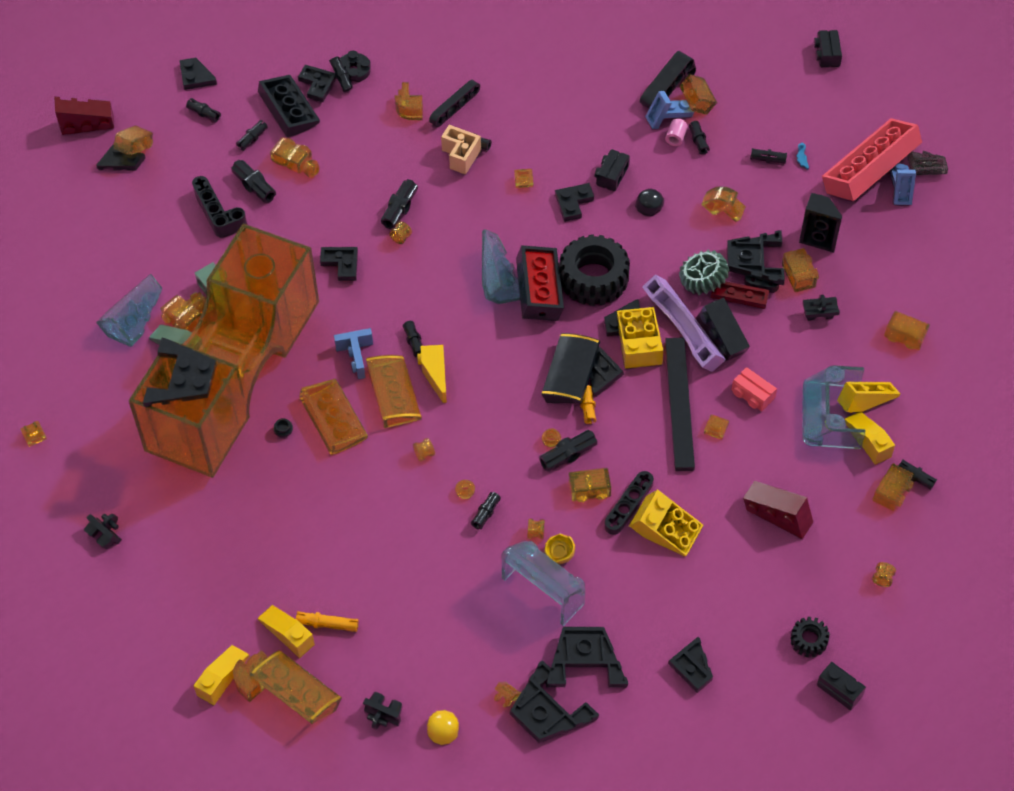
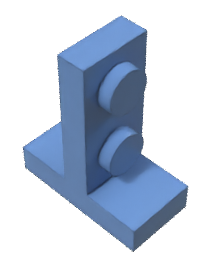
[645,91,694,129]
[889,164,916,205]
[334,328,373,379]

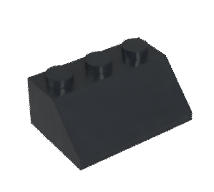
[799,193,842,253]

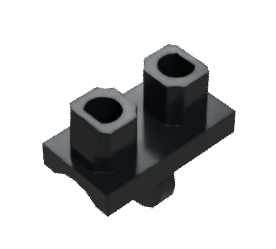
[803,294,840,321]
[84,514,122,549]
[363,692,403,729]

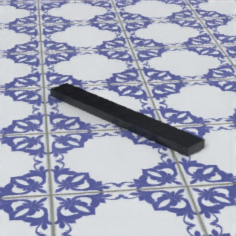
[665,338,695,471]

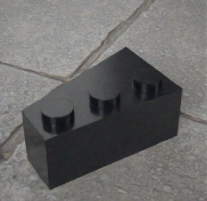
[696,297,750,361]

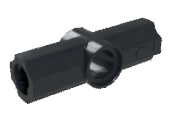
[231,160,276,203]
[381,179,418,229]
[539,429,597,472]

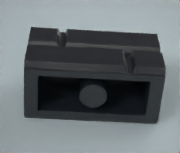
[814,30,842,68]
[594,149,630,192]
[817,662,866,711]

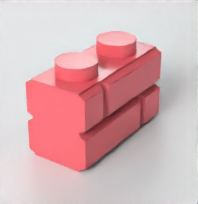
[731,367,777,411]

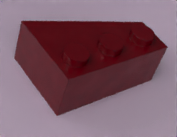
[54,96,114,135]
[743,481,813,540]

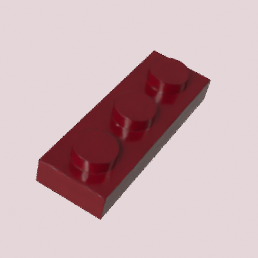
[711,281,769,309]

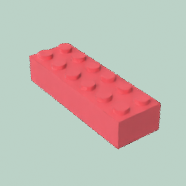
[822,118,922,201]

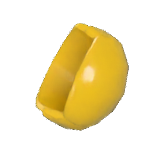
[544,533,575,564]
[427,710,459,745]

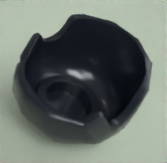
[635,188,664,216]

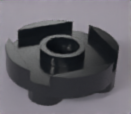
[340,50,371,83]

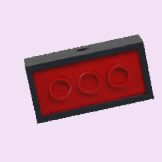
[516,245,564,321]

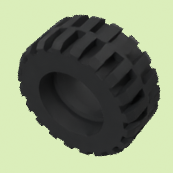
[559,234,630,306]

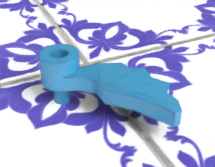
[796,143,809,170]

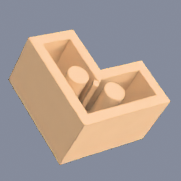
[441,125,481,175]

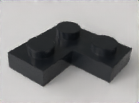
[298,65,336,102]
[555,183,594,222]
[320,247,358,281]

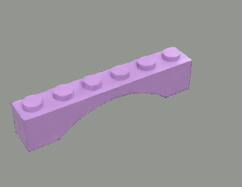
[642,274,726,372]

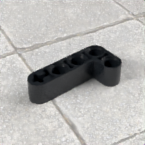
[640,51,696,108]
[192,176,247,238]

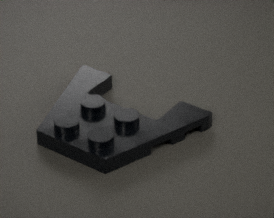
[727,230,785,285]
[143,337,217,407]
[546,627,628,687]
[510,660,599,743]

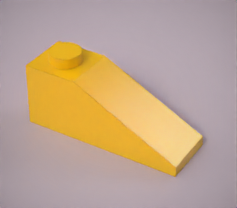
[417,345,447,403]
[837,382,901,413]
[844,412,895,465]
[257,605,315,658]
[193,645,249,705]

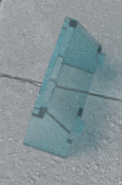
[802,365,865,449]
[501,540,585,626]

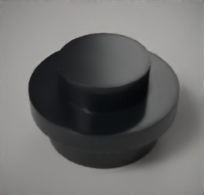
[273,418,293,437]

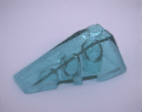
[482,229,520,304]
[96,274,162,347]

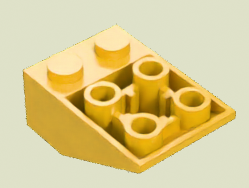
[617,307,663,369]
[629,489,703,557]

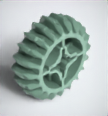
[679,249,729,295]

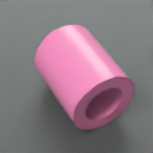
[665,119,688,146]

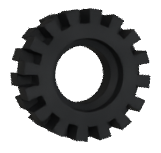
[790,617,830,658]

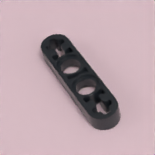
[429,79,480,127]
[605,471,654,535]

